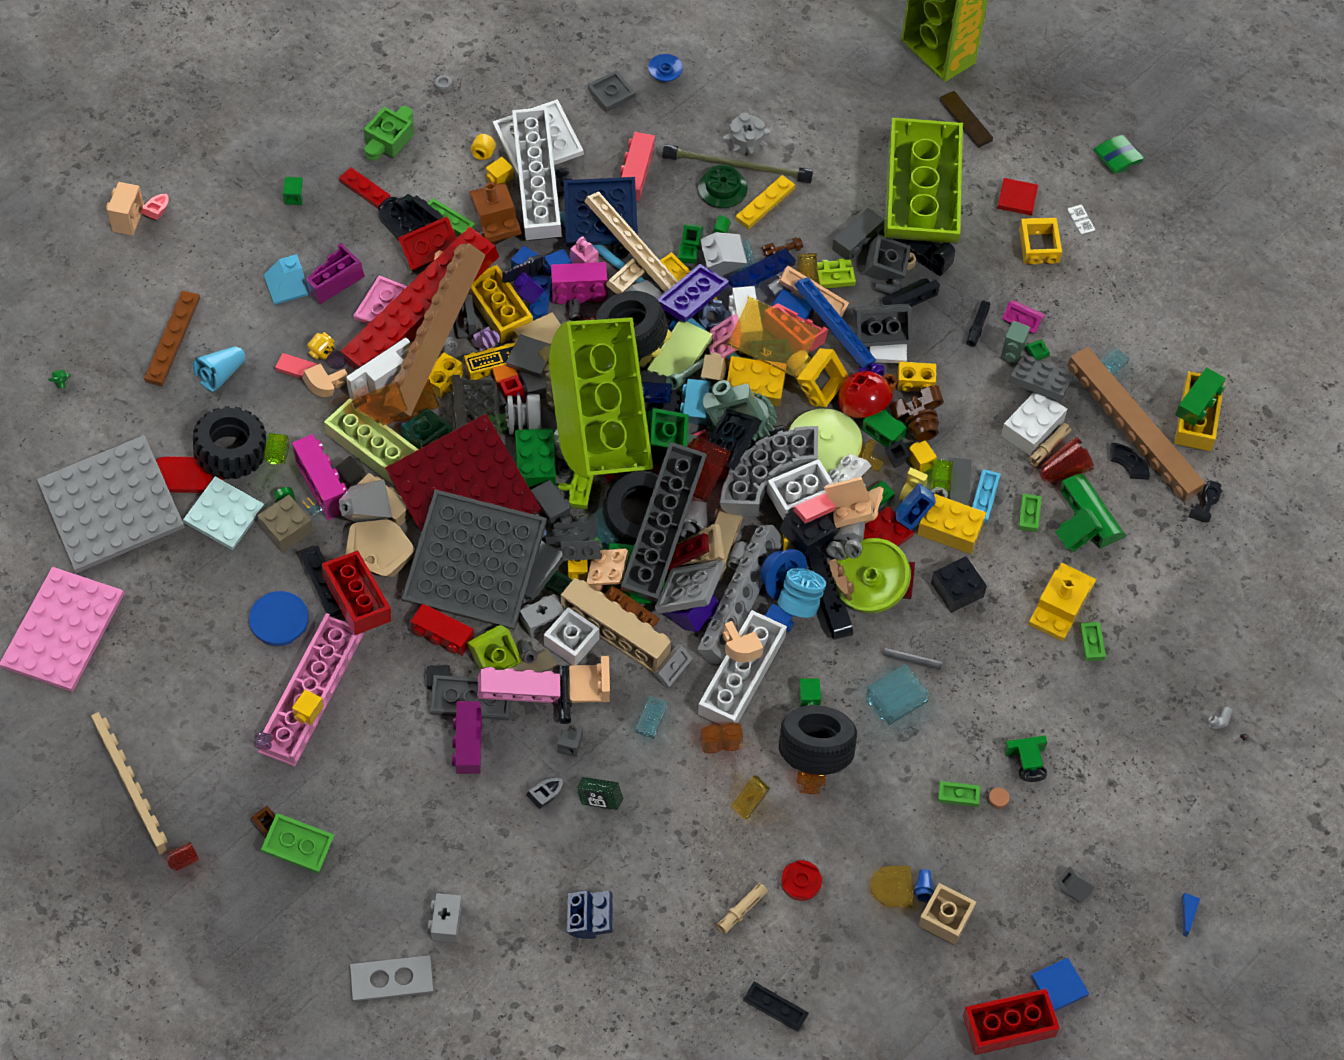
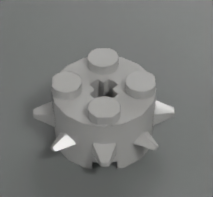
[723,113,771,155]

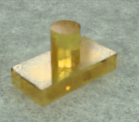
[860,439,883,477]
[731,775,770,819]

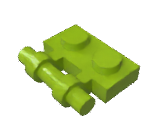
[815,258,856,288]

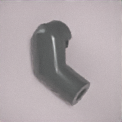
[875,278,902,294]

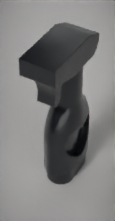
[1188,480,1222,523]

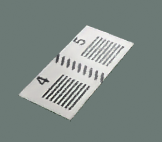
[1068,205,1095,234]

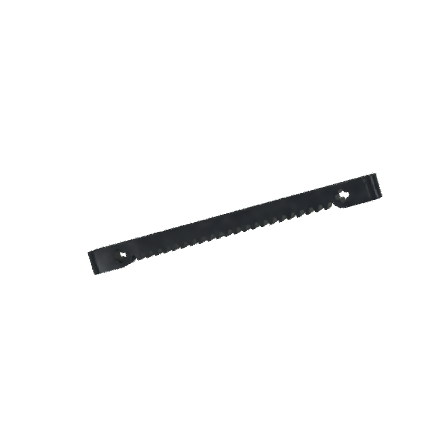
[764,425,853,640]

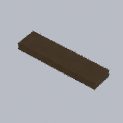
[939,91,993,148]

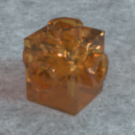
[797,771,826,795]

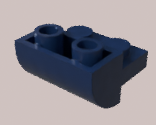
[567,890,613,939]

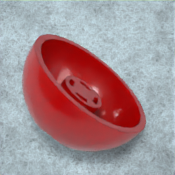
[838,371,893,418]

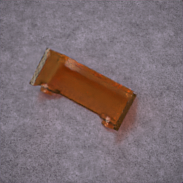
[351,379,440,426]

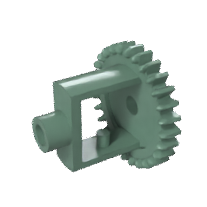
[703,380,777,449]

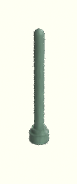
[666,354,710,390]

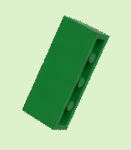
[1060,474,1126,549]

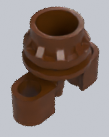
[889,385,944,442]

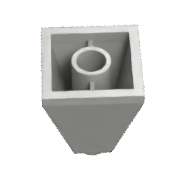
[339,479,392,523]

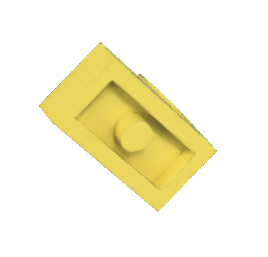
[899,468,928,501]

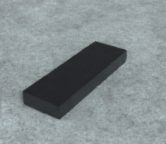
[743,981,809,1032]

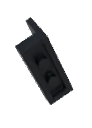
[881,278,940,307]

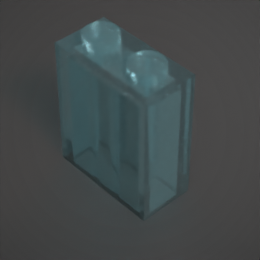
[866,664,930,725]

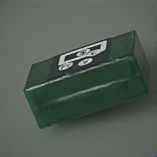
[576,777,624,810]

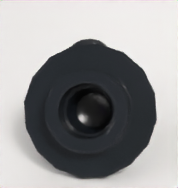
[613,243,630,258]

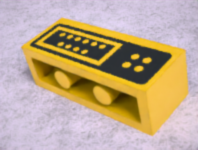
[464,342,516,383]

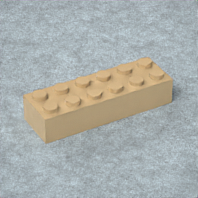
[561,578,671,673]

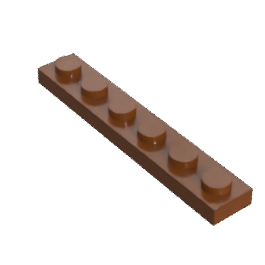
[144,290,200,386]

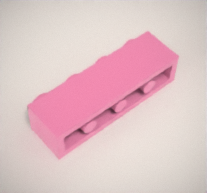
[478,667,560,703]

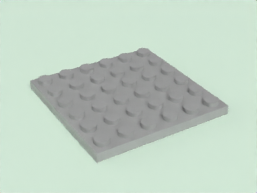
[37,435,185,573]

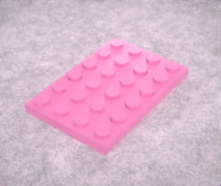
[0,567,124,692]

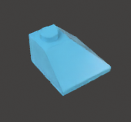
[264,254,309,305]

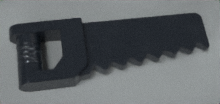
[502,255,544,283]

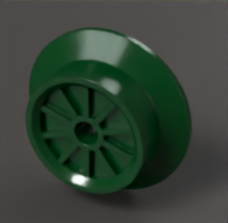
[698,165,748,208]

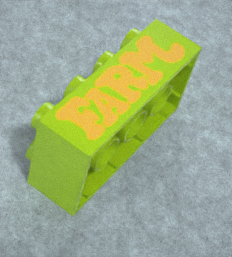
[901,0,988,82]

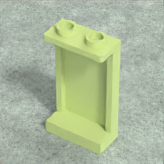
[647,320,713,393]

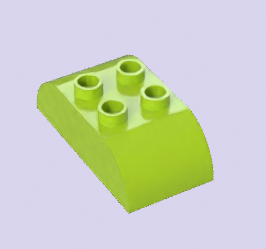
[884,118,963,244]
[549,318,653,476]

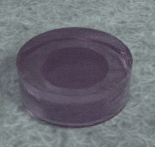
[327,351,346,370]

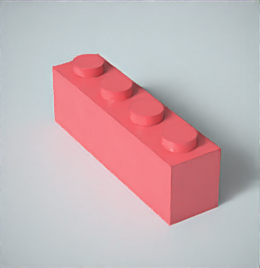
[620,132,655,201]

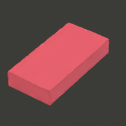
[275,353,317,379]
[793,493,836,524]

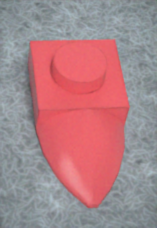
[141,194,169,220]

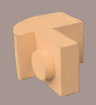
[302,363,348,397]
[722,621,763,662]

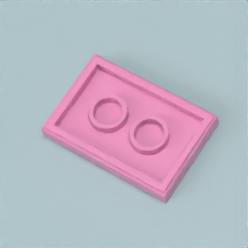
[353,275,407,325]

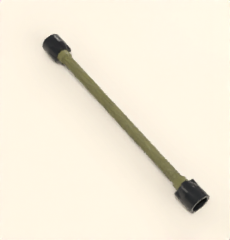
[662,144,813,183]

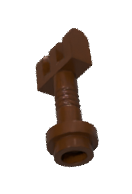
[761,237,803,263]

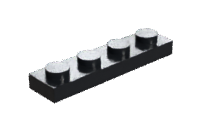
[300,546,342,617]

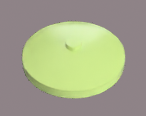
[789,409,862,474]

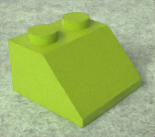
[467,625,523,670]

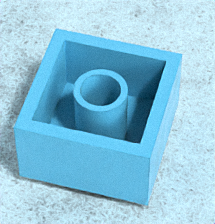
[680,379,712,425]

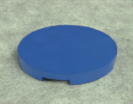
[249,591,309,646]

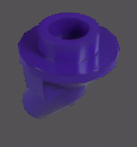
[859,363,885,377]

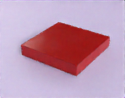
[997,178,1038,216]

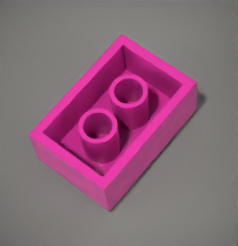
[551,262,607,304]

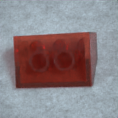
[688,438,731,503]

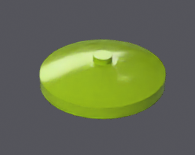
[833,538,911,613]

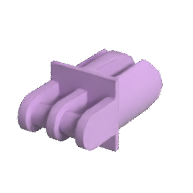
[471,327,500,351]

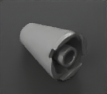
[677,495,708,543]

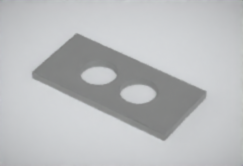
[350,955,433,1002]

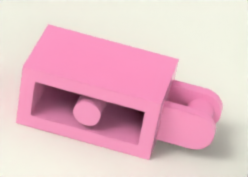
[570,237,599,264]

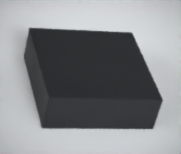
[427,665,450,689]

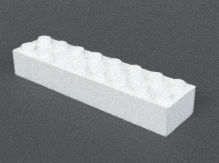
[512,107,562,240]

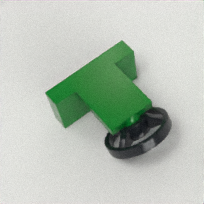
[1004,735,1048,782]

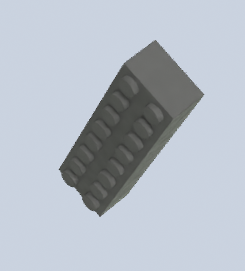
[620,442,707,603]

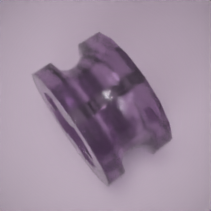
[253,732,273,750]

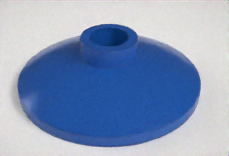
[648,54,683,82]

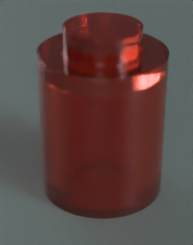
[166,842,199,872]

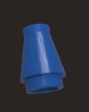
[914,869,934,902]

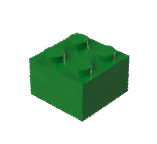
[646,408,689,455]

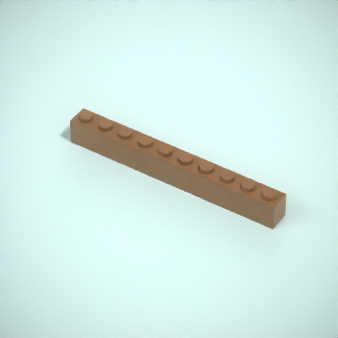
[384,243,486,417]
[1067,347,1205,502]

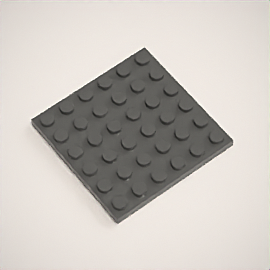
[402,490,547,630]

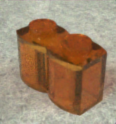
[701,723,743,754]

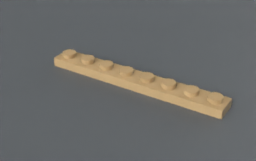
[585,192,678,292]
[91,712,168,855]

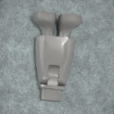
[827,521,865,560]

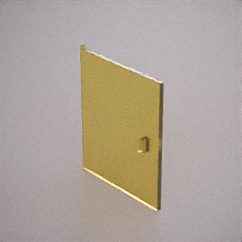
[727,296,821,378]

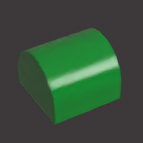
[712,215,731,234]

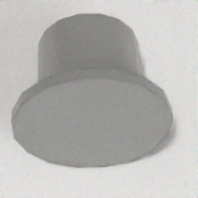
[767,274,791,299]

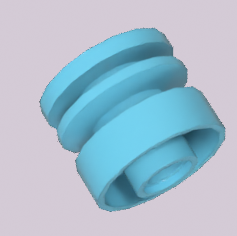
[778,568,826,618]

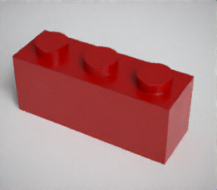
[411,604,474,656]

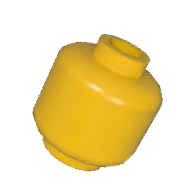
[470,134,496,160]
[307,332,335,360]

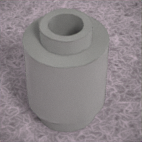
[727,541,748,571]

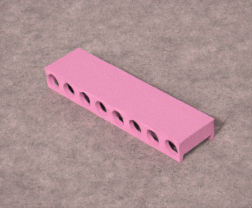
[257,613,364,767]

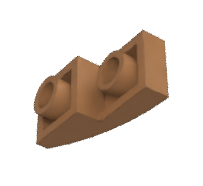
[829,559,854,601]

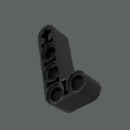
[893,239,955,276]

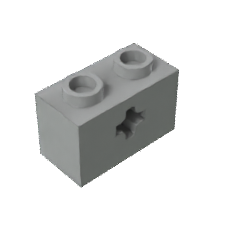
[520,594,565,638]
[428,893,462,942]

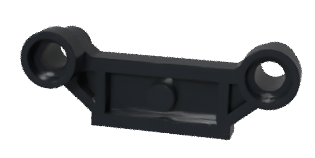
[393,194,444,224]

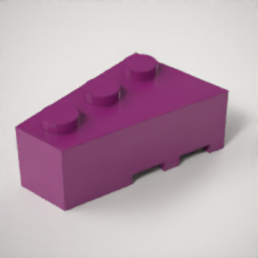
[306,242,365,304]
[452,701,482,774]

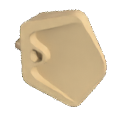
[346,520,416,578]

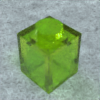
[265,433,290,464]
[930,459,953,491]

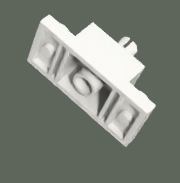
[346,338,411,402]

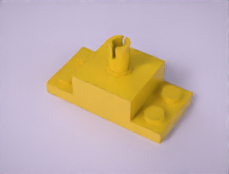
[1028,563,1096,642]

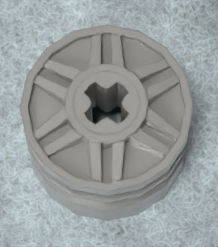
[505,394,541,435]

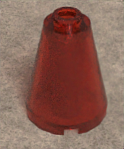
[1039,437,1094,483]

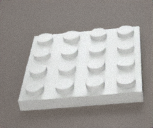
[493,99,584,178]

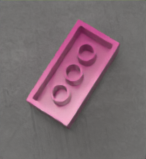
[292,434,347,521]

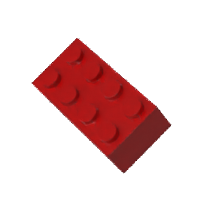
[322,550,391,635]
[962,989,1060,1055]

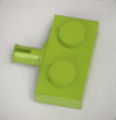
[558,473,594,510]

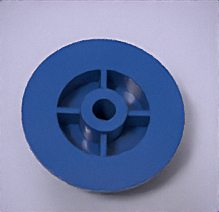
[761,549,807,600]

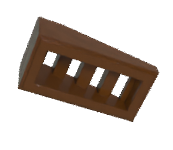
[250,805,275,839]

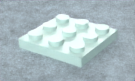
[183,476,264,551]

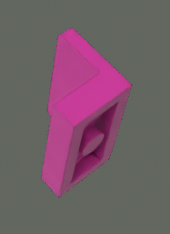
[1002,300,1046,333]

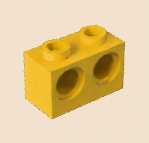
[424,352,463,398]
[897,362,936,392]

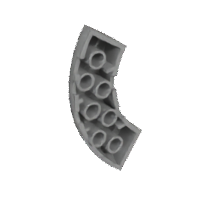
[720,426,818,516]

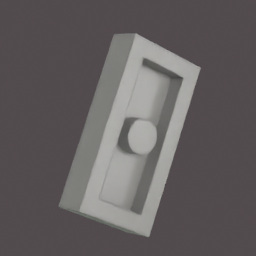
[654,645,692,687]

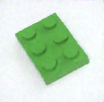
[261,813,334,874]

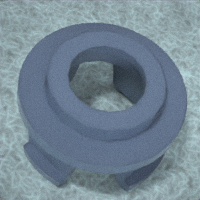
[698,300,730,331]

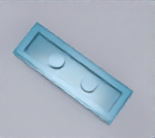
[972,469,1001,523]

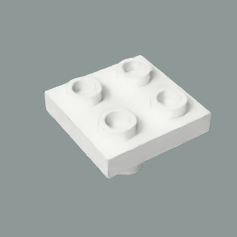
[828,454,871,487]

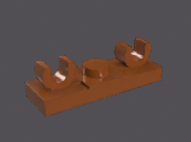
[605,585,660,628]

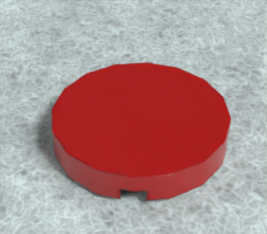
[781,860,822,901]

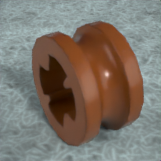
[883,374,898,391]

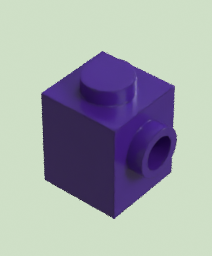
[512,272,544,304]

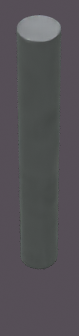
[883,648,942,670]

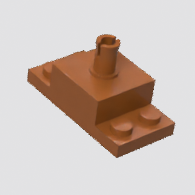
[469,182,521,242]

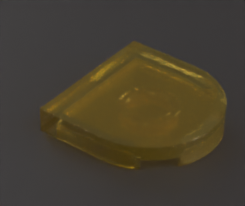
[870,866,913,907]

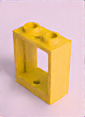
[1019,218,1062,265]
[797,348,849,407]

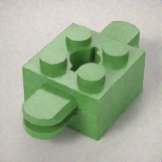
[363,106,414,161]

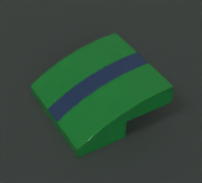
[1093,135,1144,174]

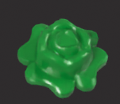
[48,370,71,389]

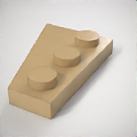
[677,524,725,565]

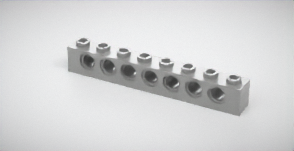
[697,525,784,664]

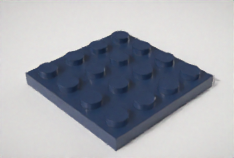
[564,177,638,246]

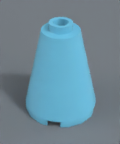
[192,346,245,392]

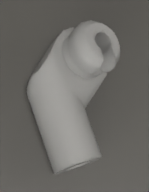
[1208,707,1233,730]

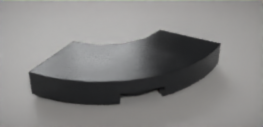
[1110,442,1150,480]

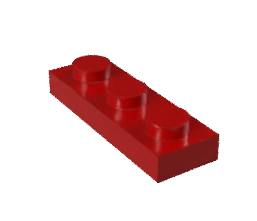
[339,167,391,210]

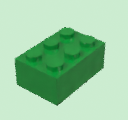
[515,428,556,490]

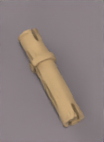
[1028,423,1071,466]
[716,883,768,934]

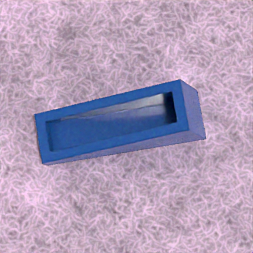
[1182,893,1200,937]

